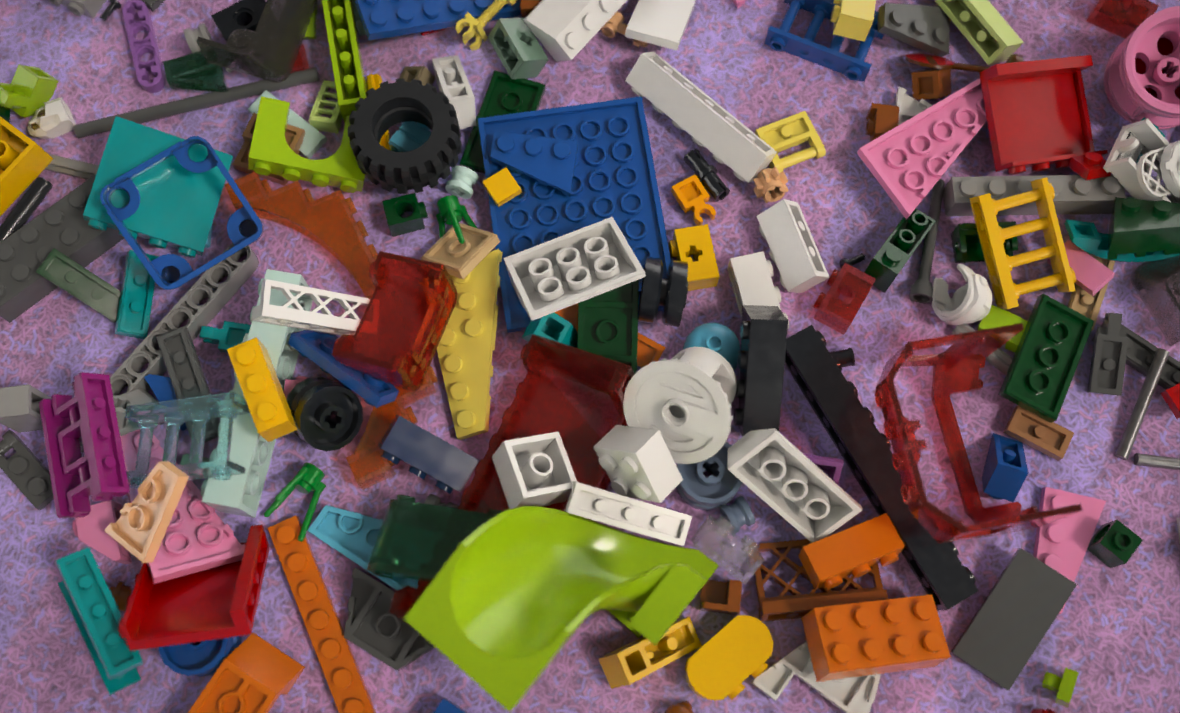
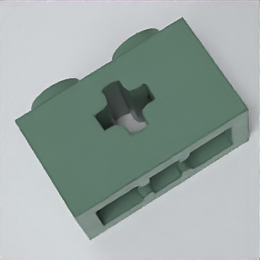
[488,18,549,79]

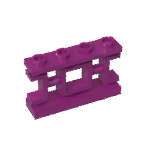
[39,372,130,518]

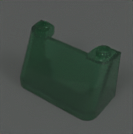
[367,495,504,582]

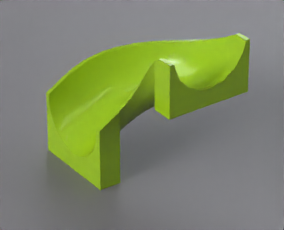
[404,506,721,712]

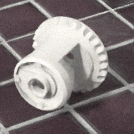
[623,347,737,464]

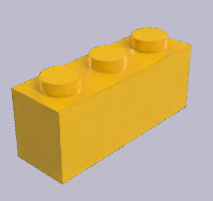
[227,337,298,442]

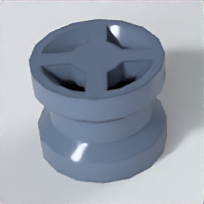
[719,496,756,534]

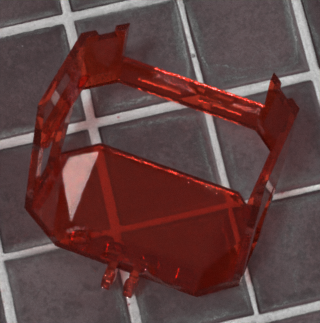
[875,323,1082,544]

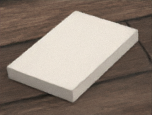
[625,0,696,50]

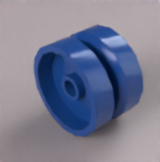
[158,636,242,677]

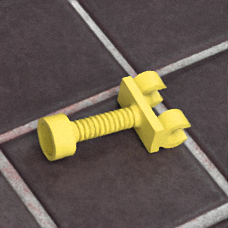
[455,0,517,50]

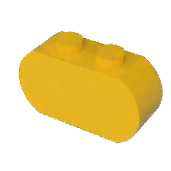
[685,615,773,700]

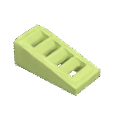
[309,80,343,134]

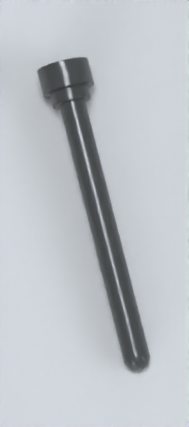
[909,179,945,304]

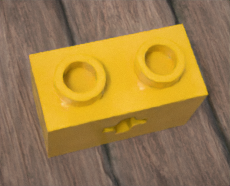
[669,224,720,291]

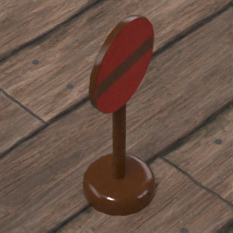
[905,53,1023,73]

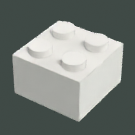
[594,425,683,503]
[492,431,577,509]

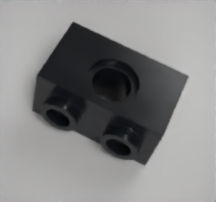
[211,0,280,53]

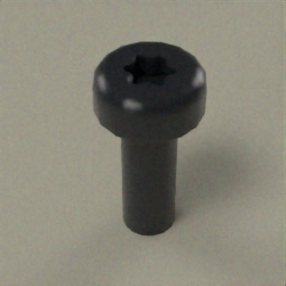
[100,0,122,22]
[839,253,865,272]

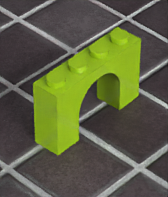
[248,96,365,193]

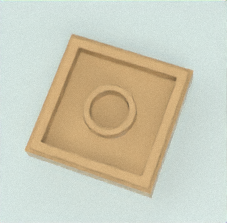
[420,223,500,279]

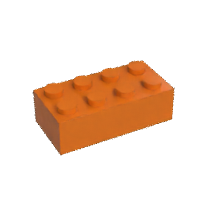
[801,594,951,682]

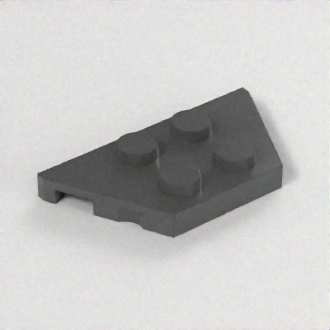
[344,568,435,671]

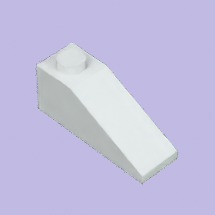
[432,55,477,130]

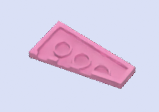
[1033,487,1106,614]

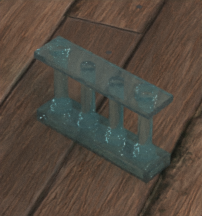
[125,392,250,489]

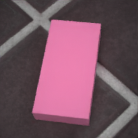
[1047,240,1114,296]

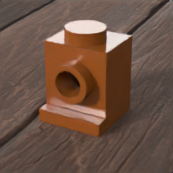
[866,103,900,142]

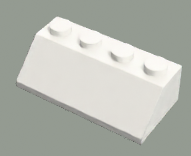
[523,0,627,62]
[728,428,863,543]

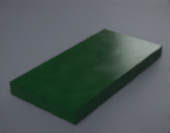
[460,70,546,174]
[998,294,1094,423]

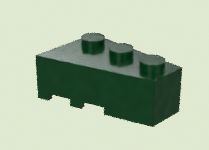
[1107,197,1180,260]

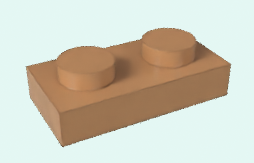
[1003,405,1074,461]

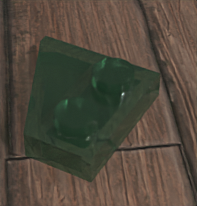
[163,47,228,92]

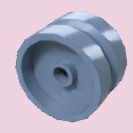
[676,442,743,511]

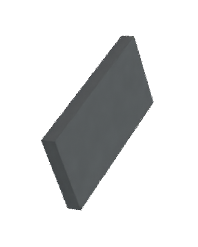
[951,548,1077,691]

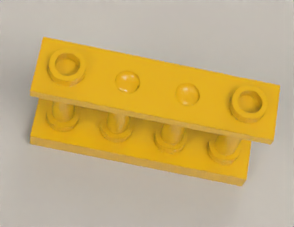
[969,177,1076,309]

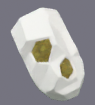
[28,97,76,139]

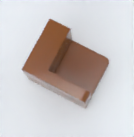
[912,68,951,100]
[699,579,742,615]

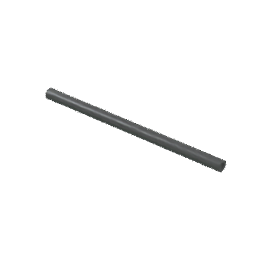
[73,67,320,138]

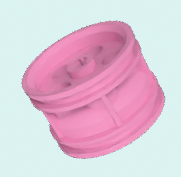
[1104,6,1180,130]

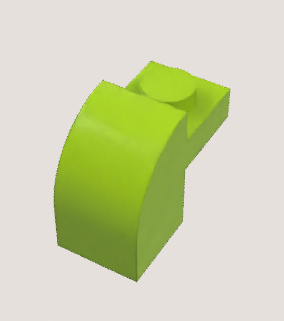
[0,64,59,117]

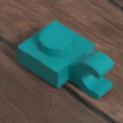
[199,321,251,353]

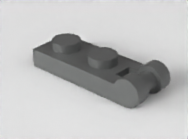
[0,430,54,510]

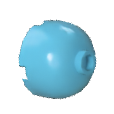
[683,322,741,371]

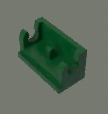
[951,221,1018,263]

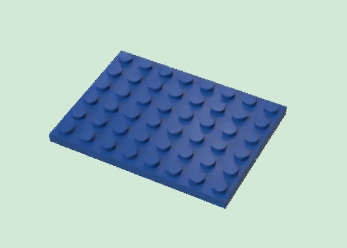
[478,96,671,333]

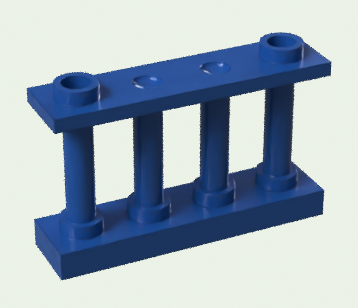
[764,0,884,82]

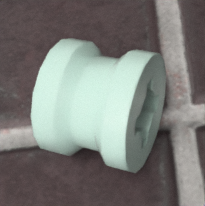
[445,165,479,199]

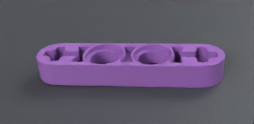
[122,0,166,93]

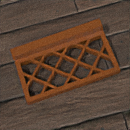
[750,539,888,622]

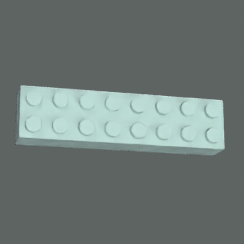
[201,269,313,518]

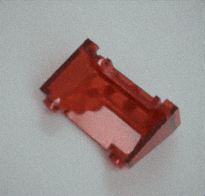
[332,251,457,392]

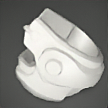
[932,264,992,326]

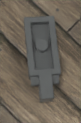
[1087,313,1129,396]

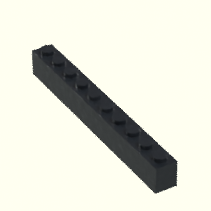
[785,325,979,611]

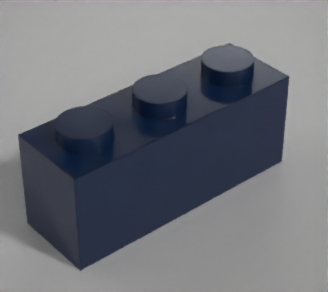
[378,415,479,494]

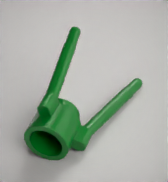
[436,195,477,244]
[264,462,326,542]

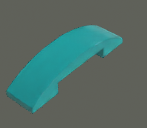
[1064,219,1180,262]

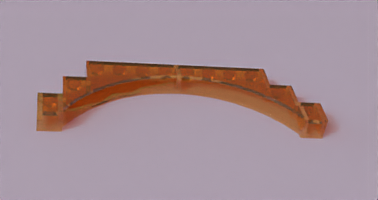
[225,172,438,490]

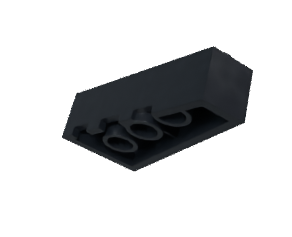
[734,305,788,437]

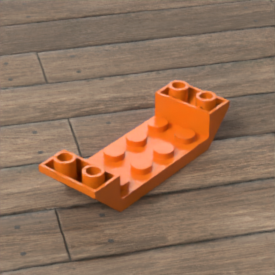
[188,633,305,713]

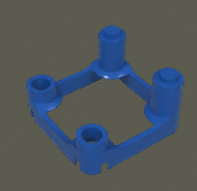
[100,136,263,290]

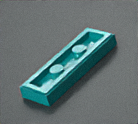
[114,250,159,339]

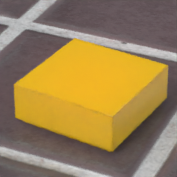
[482,167,522,207]

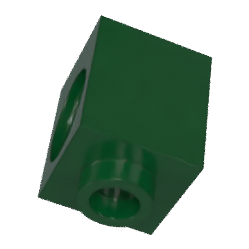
[382,193,428,237]
[1087,520,1143,568]

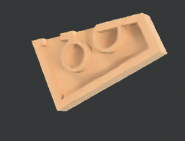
[105,461,189,563]

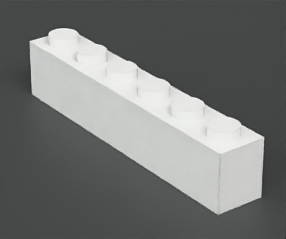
[625,51,777,183]

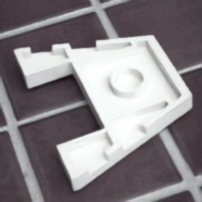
[751,641,881,713]

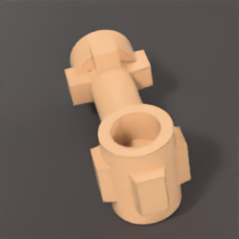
[601,11,648,48]

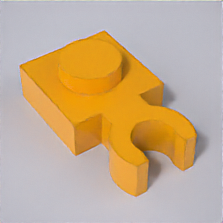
[671,174,716,226]

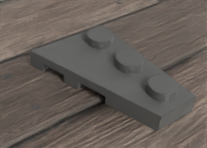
[877,3,950,57]

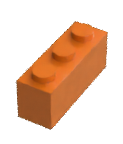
[798,513,905,590]

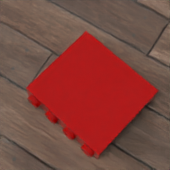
[979,55,1108,175]
[119,524,269,651]

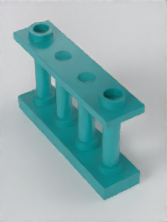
[56,547,143,696]

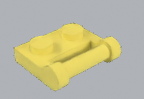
[755,111,826,173]

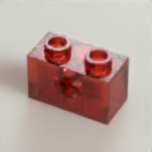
[1086,0,1159,39]
[813,263,876,335]

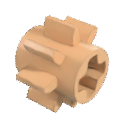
[753,167,789,203]

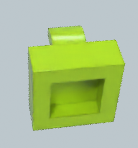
[1042,667,1079,708]

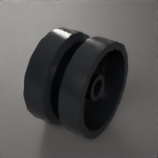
[638,257,688,327]
[286,376,363,451]

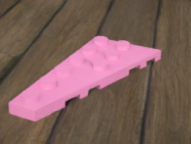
[857,78,987,220]
[120,427,245,584]

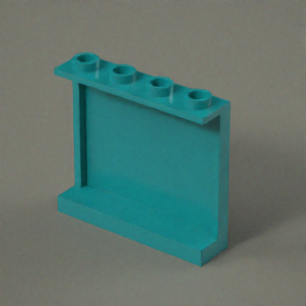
[83,116,233,258]

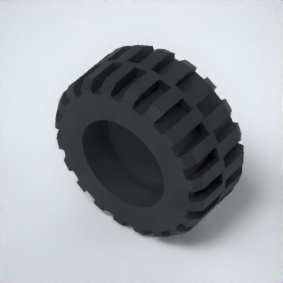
[348,78,462,194]

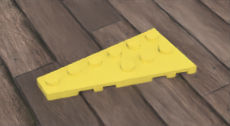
[420,249,503,440]

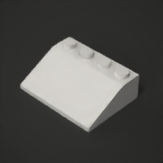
[503,216,646,321]

